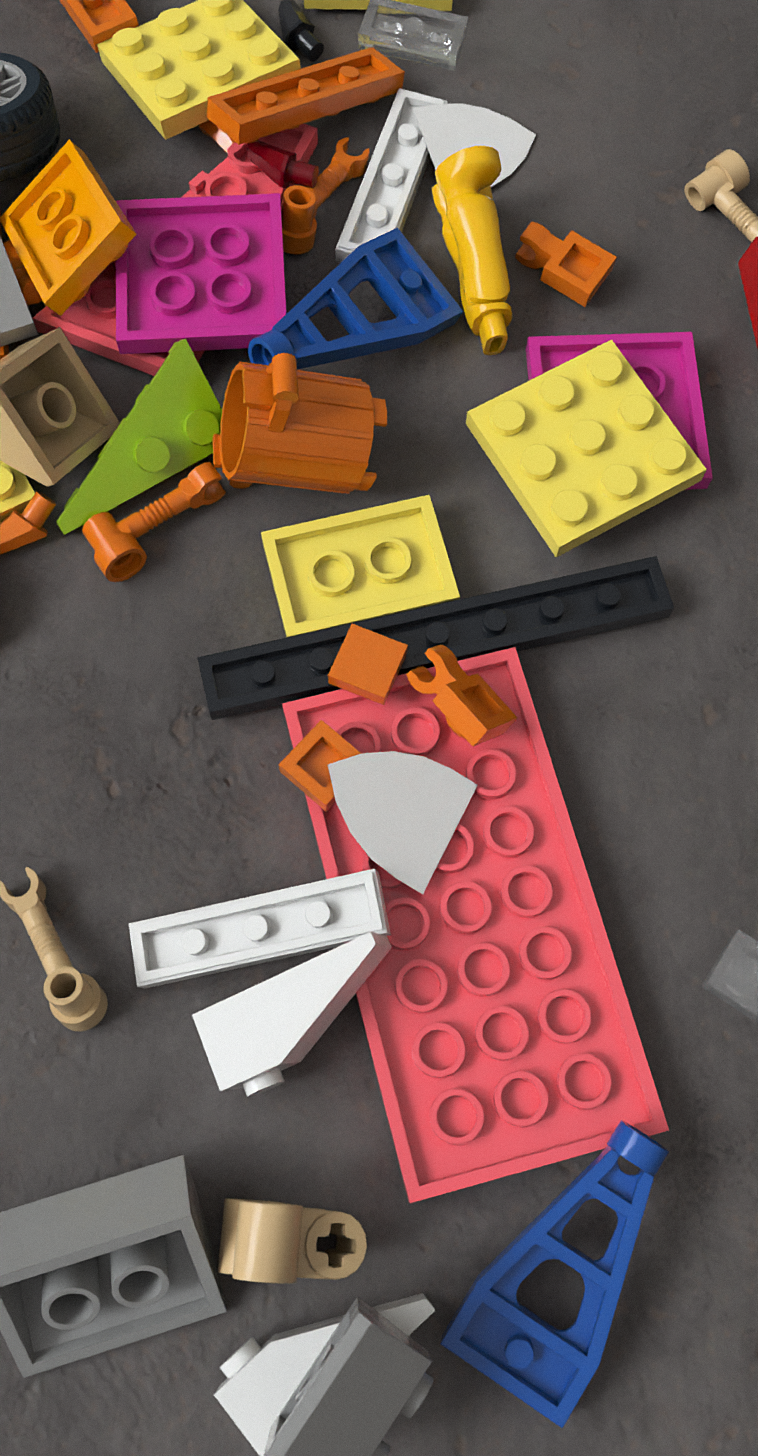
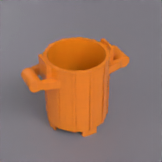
[213,353,387,494]

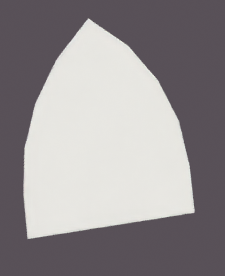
[412,103,536,187]
[328,751,478,894]

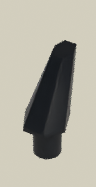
[278,0,324,61]

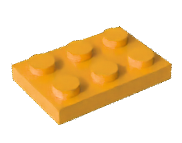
[0,139,137,316]

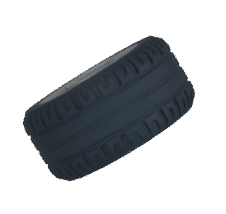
[0,53,60,182]

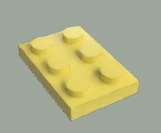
[261,494,460,638]

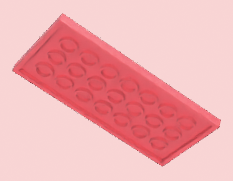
[282,647,669,1203]

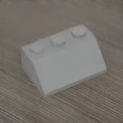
[0,1155,227,1378]

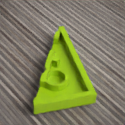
[56,339,222,535]

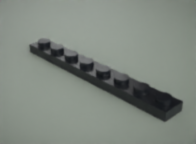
[197,556,674,720]

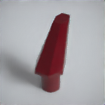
[247,140,319,188]

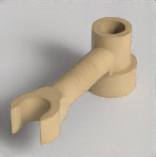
[685,149,758,243]
[0,867,108,1031]

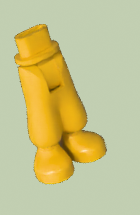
[432,146,512,355]

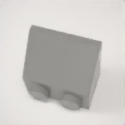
[263,1296,434,1456]

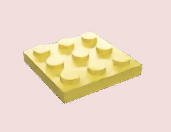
[97,0,301,140]
[466,339,707,557]

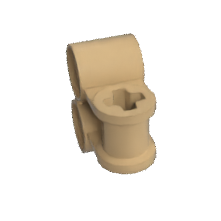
[218,1198,367,1283]

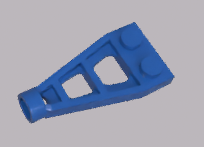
[248,227,464,370]
[441,1120,669,1428]

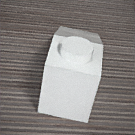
[192,932,392,1097]
[214,1293,435,1456]

